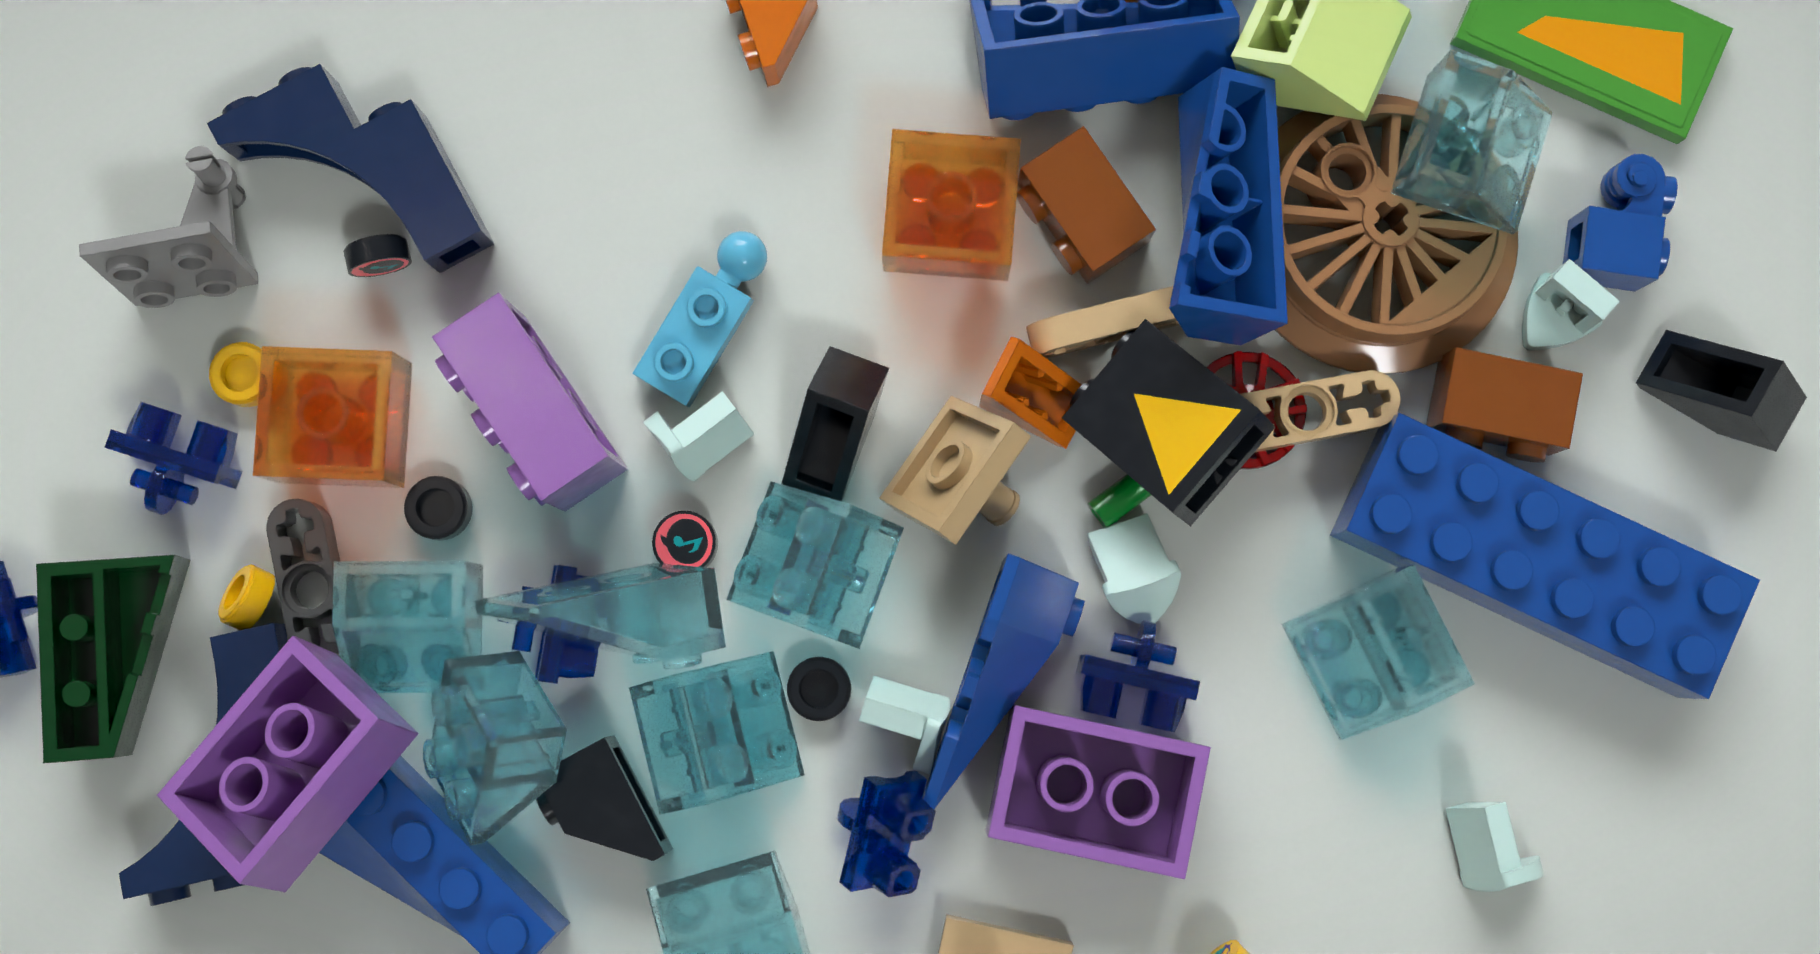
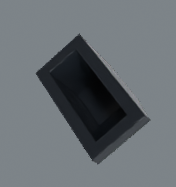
[1636,330,1807,452]
[781,346,889,506]
[534,735,673,861]

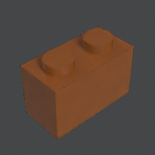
[1016,126,1156,284]
[1426,347,1583,463]

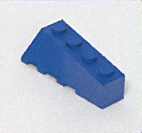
[969,0,1240,120]
[1169,67,1288,346]
[319,755,570,954]

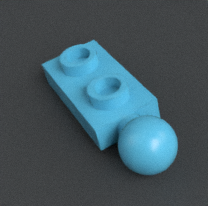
[632,231,767,408]

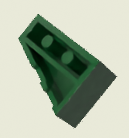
[36,555,191,764]

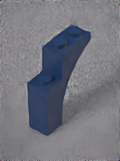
[207,64,494,273]
[119,623,288,906]

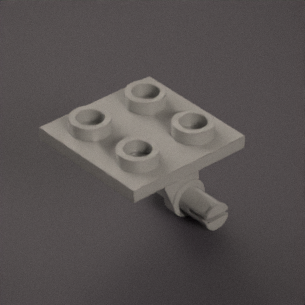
[79,146,258,308]

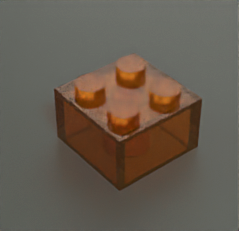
[882,129,1021,281]
[253,346,412,488]

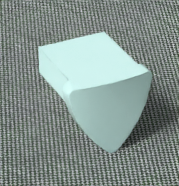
[1522,259,1620,350]
[643,391,754,482]
[1087,513,1181,626]
[859,676,950,774]
[1445,802,1544,892]

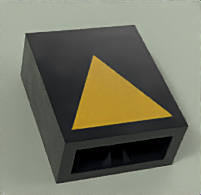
[1062,319,1276,527]

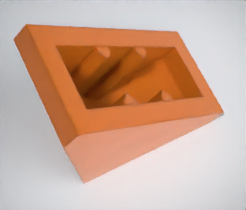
[979,336,1082,449]

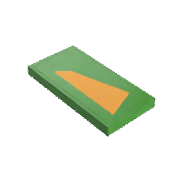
[1450,0,1733,144]

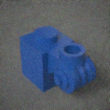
[1563,154,1678,292]

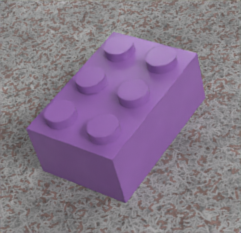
[432,292,628,512]
[157,636,419,892]
[985,704,1211,879]

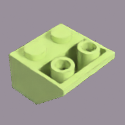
[1231,0,1412,121]

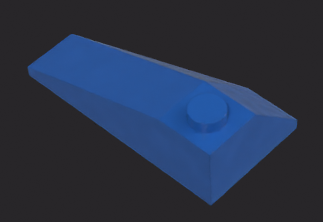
[921,554,1085,811]

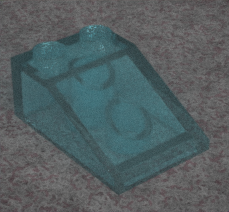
[474,563,726,669]

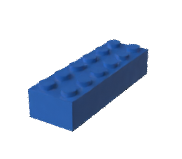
[1330,413,1760,699]

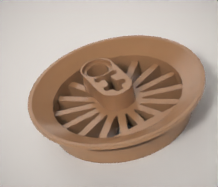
[1275,94,1518,374]

